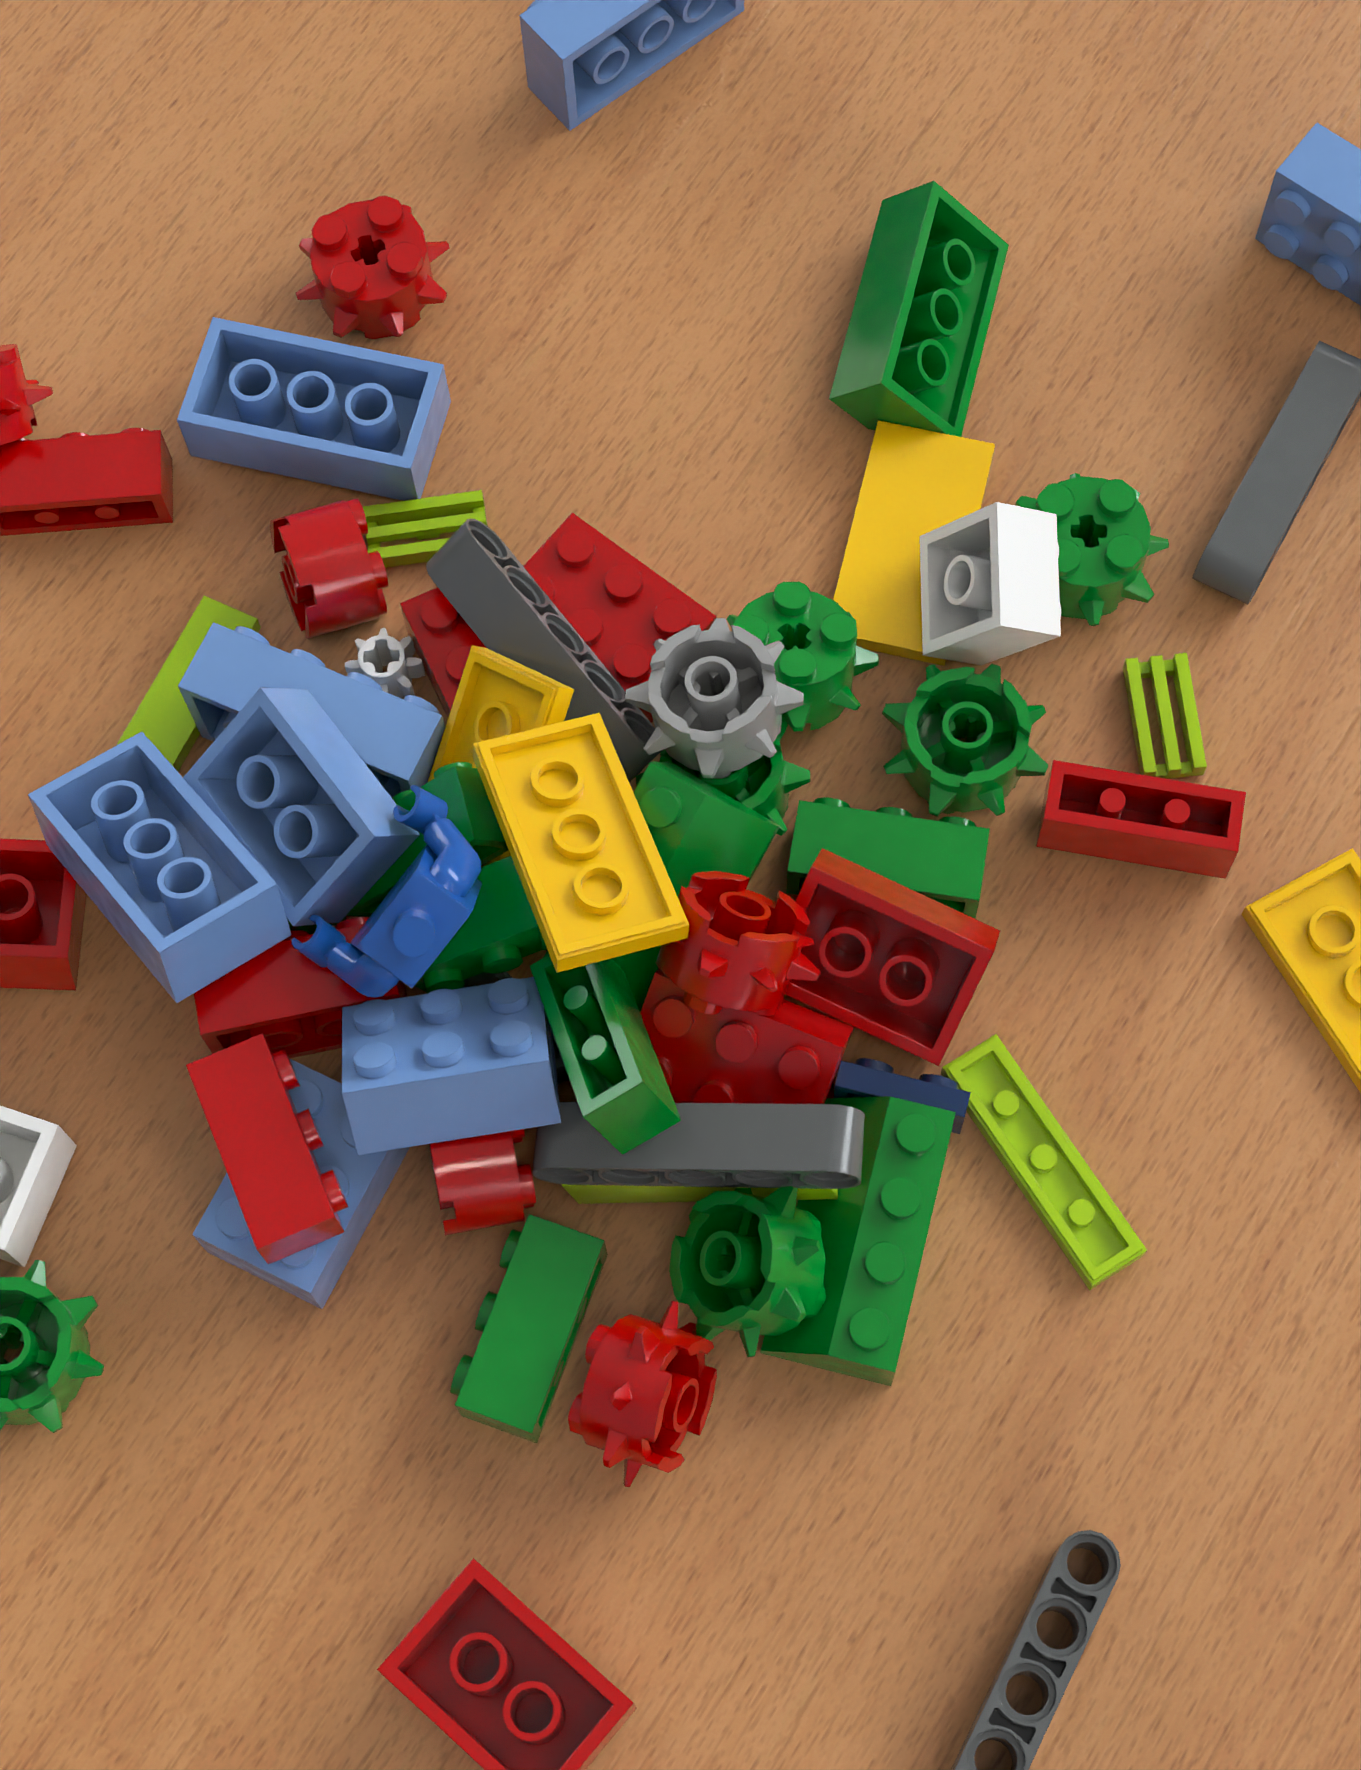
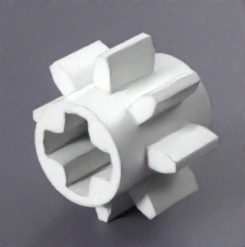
[345,628,425,698]

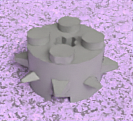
[625,618,804,778]

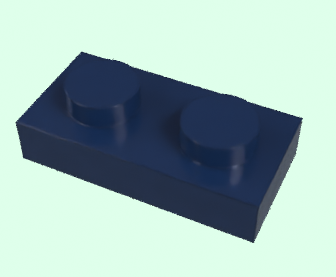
[833,1058,971,1134]

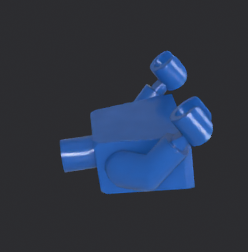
[292,785,482,998]

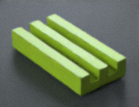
[363,490,487,568]
[1123,653,1207,779]

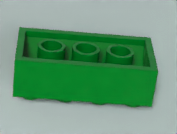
[829,181,1009,437]
[544,761,780,1012]
[760,1096,956,1386]

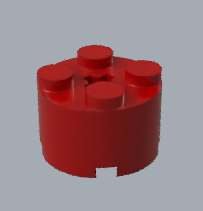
[270,498,388,639]
[429,1129,536,1236]

